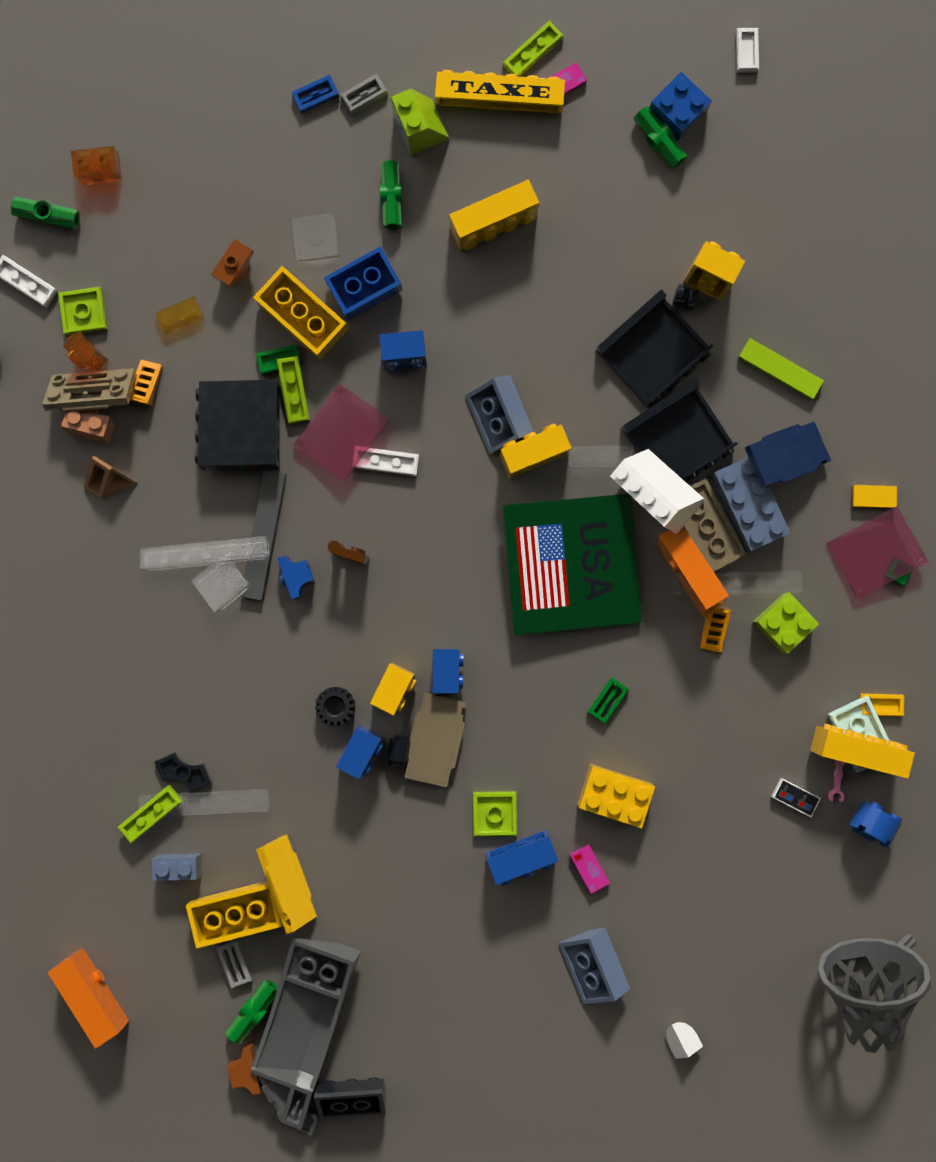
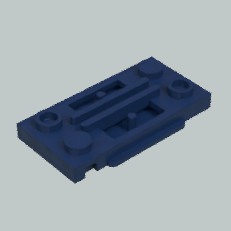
[745,421,831,488]

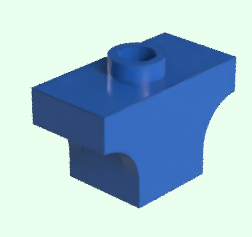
[277,556,315,600]

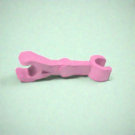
[828,760,845,803]

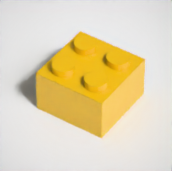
[370,663,416,715]

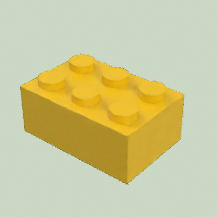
[683,241,745,301]
[500,423,572,479]
[577,764,655,828]

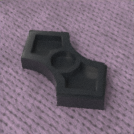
[154,752,212,792]

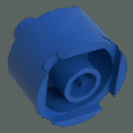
[848,801,902,848]

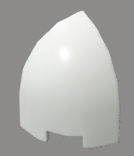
[666,1022,703,1059]

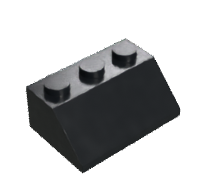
[314,1077,386,1119]

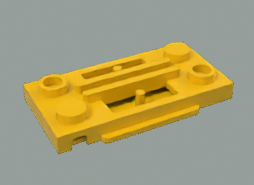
[256,835,317,934]

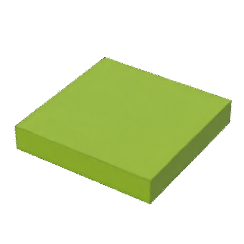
[58,287,108,336]
[473,791,517,836]

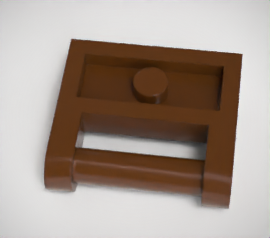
[328,540,369,566]

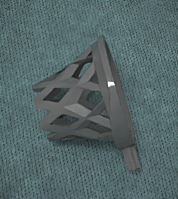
[818,934,931,1053]

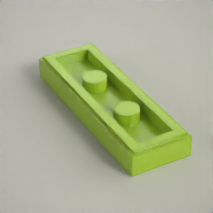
[503,20,564,77]
[277,356,310,424]
[117,785,183,844]

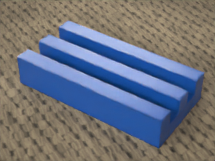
[292,74,340,114]

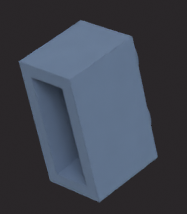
[152,853,202,881]

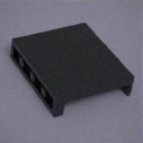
[596,289,713,407]
[621,379,738,481]
[195,380,280,471]

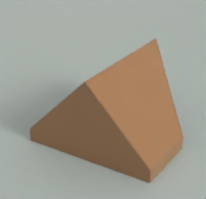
[84,456,138,499]

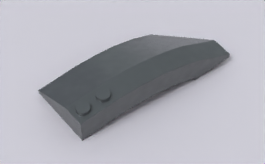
[251,938,361,1130]

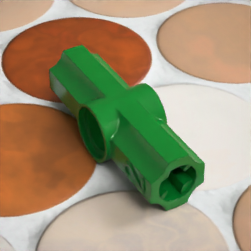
[633,106,687,169]
[380,160,402,229]
[10,196,80,230]
[225,979,278,1045]

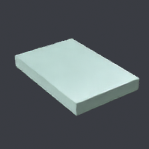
[828,696,889,773]

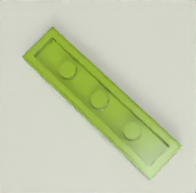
[738,338,824,400]

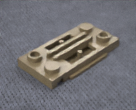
[42,368,137,412]
[405,692,467,787]

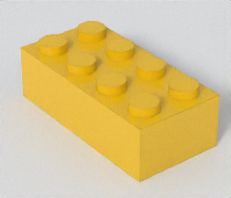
[449,179,539,251]
[253,266,348,360]
[810,723,915,778]
[186,881,283,949]

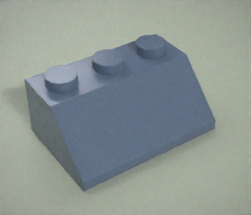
[465,375,534,454]
[559,927,630,1004]

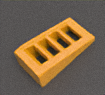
[130,360,162,406]
[700,608,731,652]

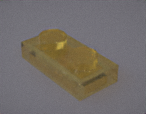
[155,296,204,334]

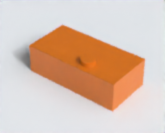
[656,526,729,617]
[47,948,129,1049]

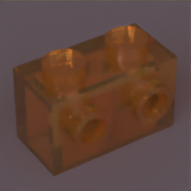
[71,146,122,185]
[63,332,108,372]

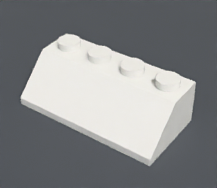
[610,449,705,534]

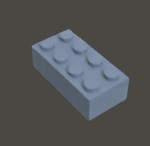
[710,457,790,553]

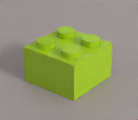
[753,592,819,654]

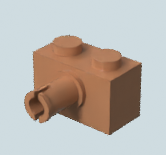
[61,409,115,444]

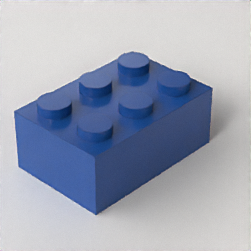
[324,246,403,321]
[486,830,558,886]

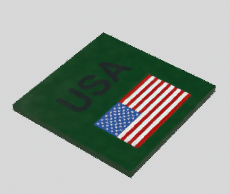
[502,494,642,635]

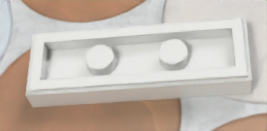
[0,255,58,309]
[352,446,419,477]

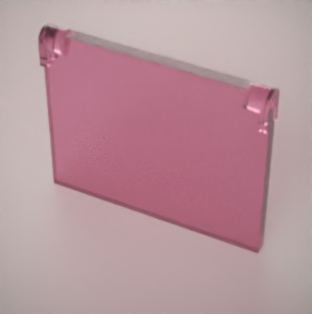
[294,384,390,481]
[827,506,929,599]

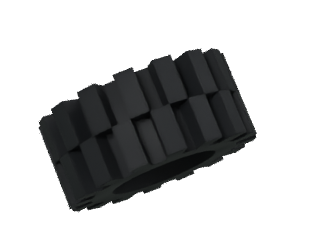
[315,687,355,726]

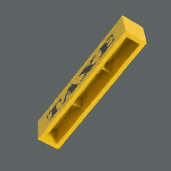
[435,70,565,113]

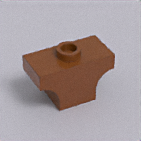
[211,238,254,288]
[227,1043,263,1095]

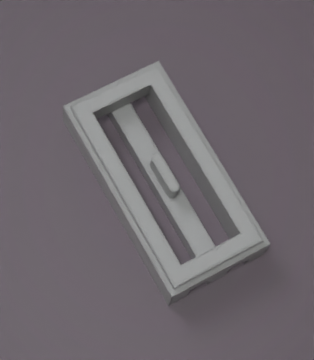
[340,74,388,115]
[216,938,253,989]

